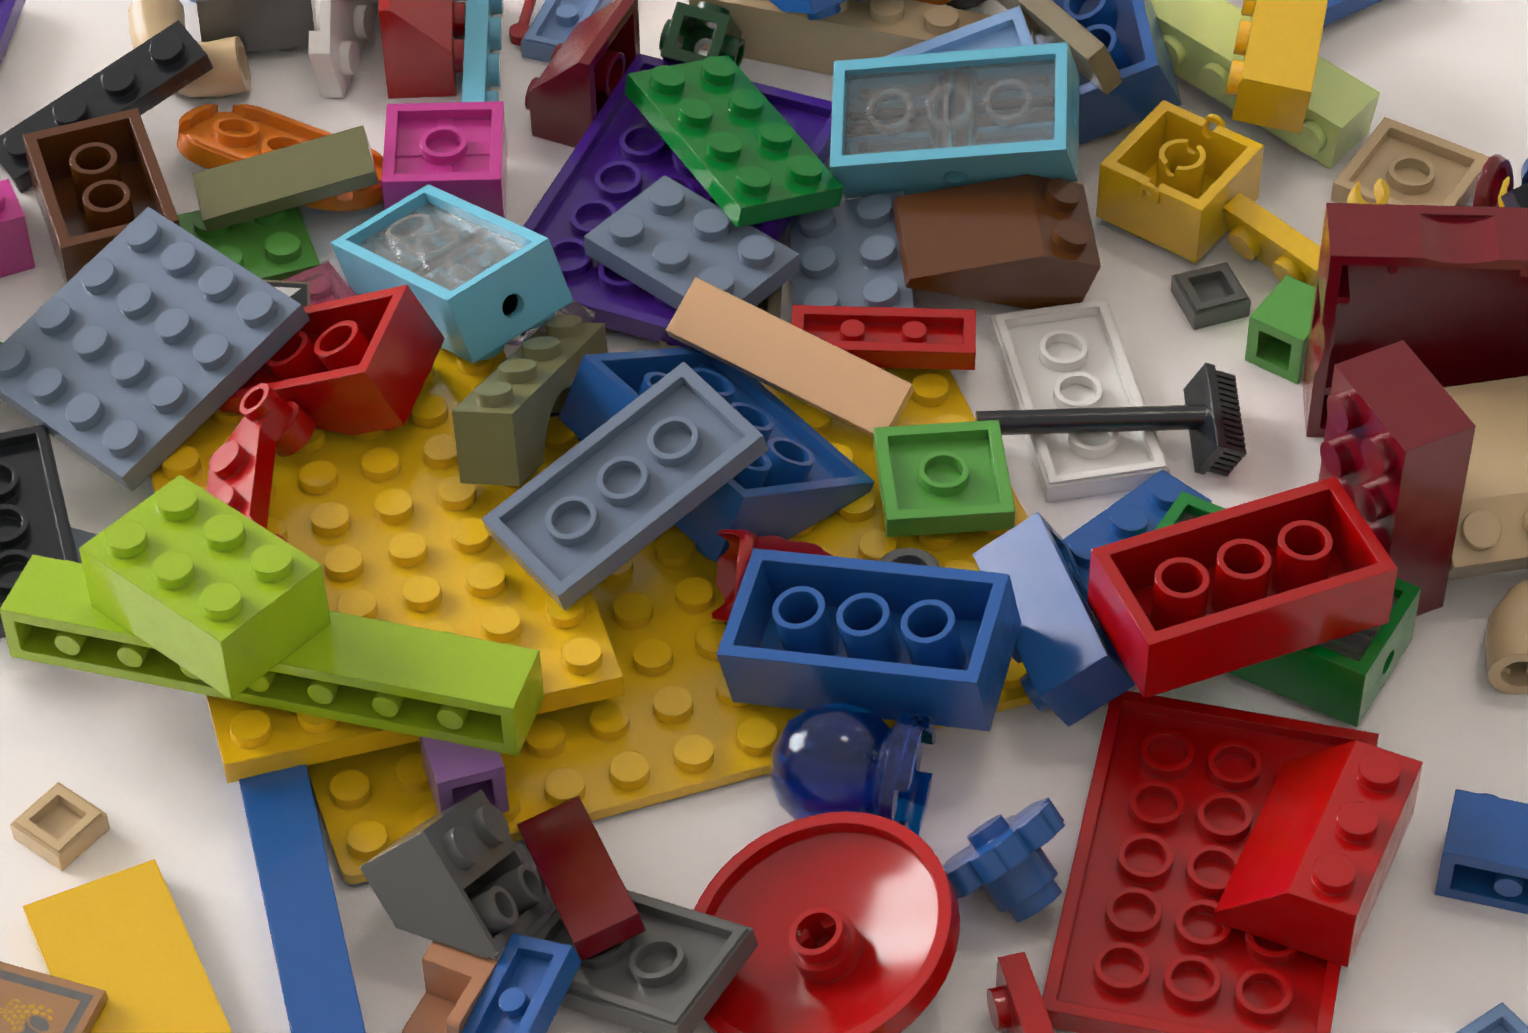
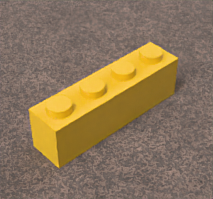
[1225,0,1328,134]

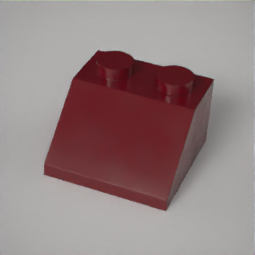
[525,0,640,148]

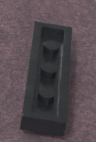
[0,20,213,193]

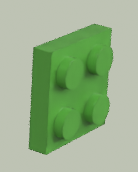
[177,206,322,284]
[873,420,1015,537]

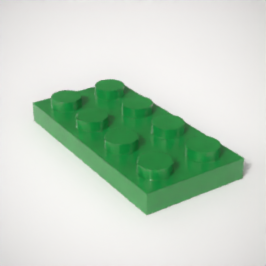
[624,55,844,228]

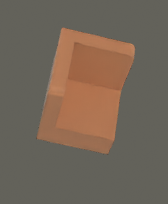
[402,941,498,1033]

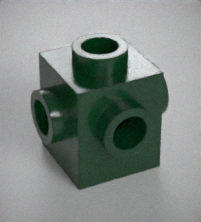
[659,1,746,67]

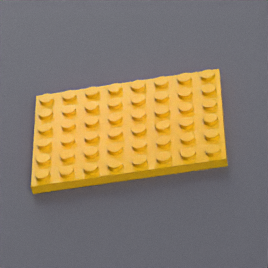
[150,349,624,784]

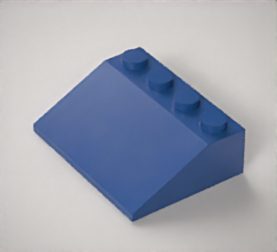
[558,347,875,562]

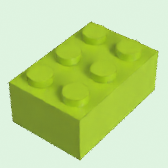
[79,475,331,700]

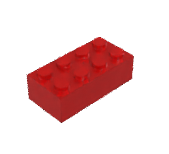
[1087,476,1398,698]

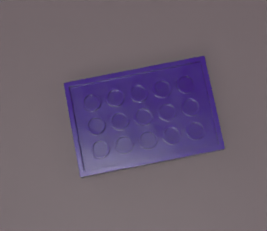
[523,53,832,347]

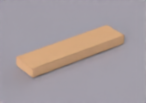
[666,277,914,438]

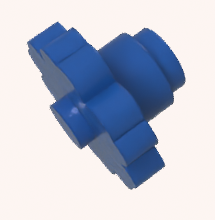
[943,797,1065,923]

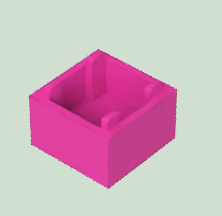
[382,101,508,219]

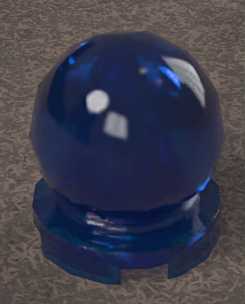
[770,701,936,836]

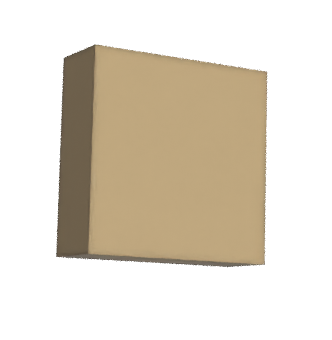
[10,782,110,871]

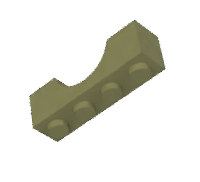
[452,315,608,486]

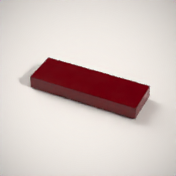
[517,796,646,960]

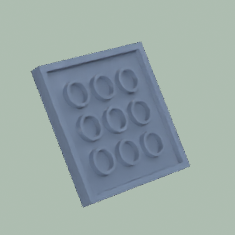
[0,207,310,492]

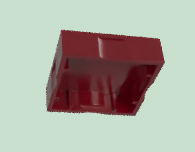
[1302,203,1528,437]

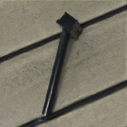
[975,362,1247,477]

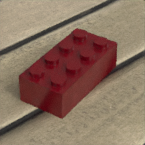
[1318,340,1476,616]

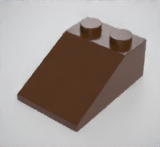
[892,174,1101,310]

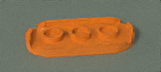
[177,104,384,211]

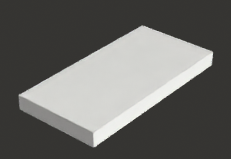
[989,299,1170,503]

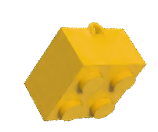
[1096,100,1264,263]

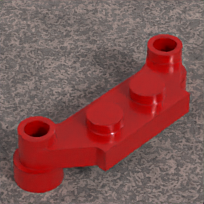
[206,383,315,545]

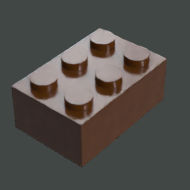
[23,108,180,284]

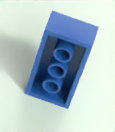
[716,548,1021,731]

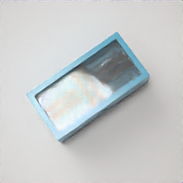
[830,42,1079,198]
[330,184,573,363]

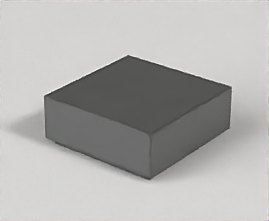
[1170,262,1251,330]

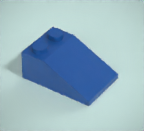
[1035,0,1182,145]

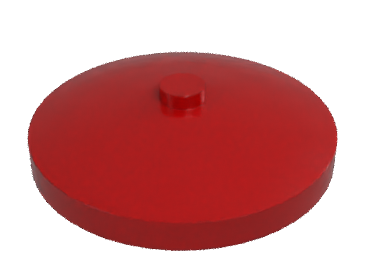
[694,811,960,1033]

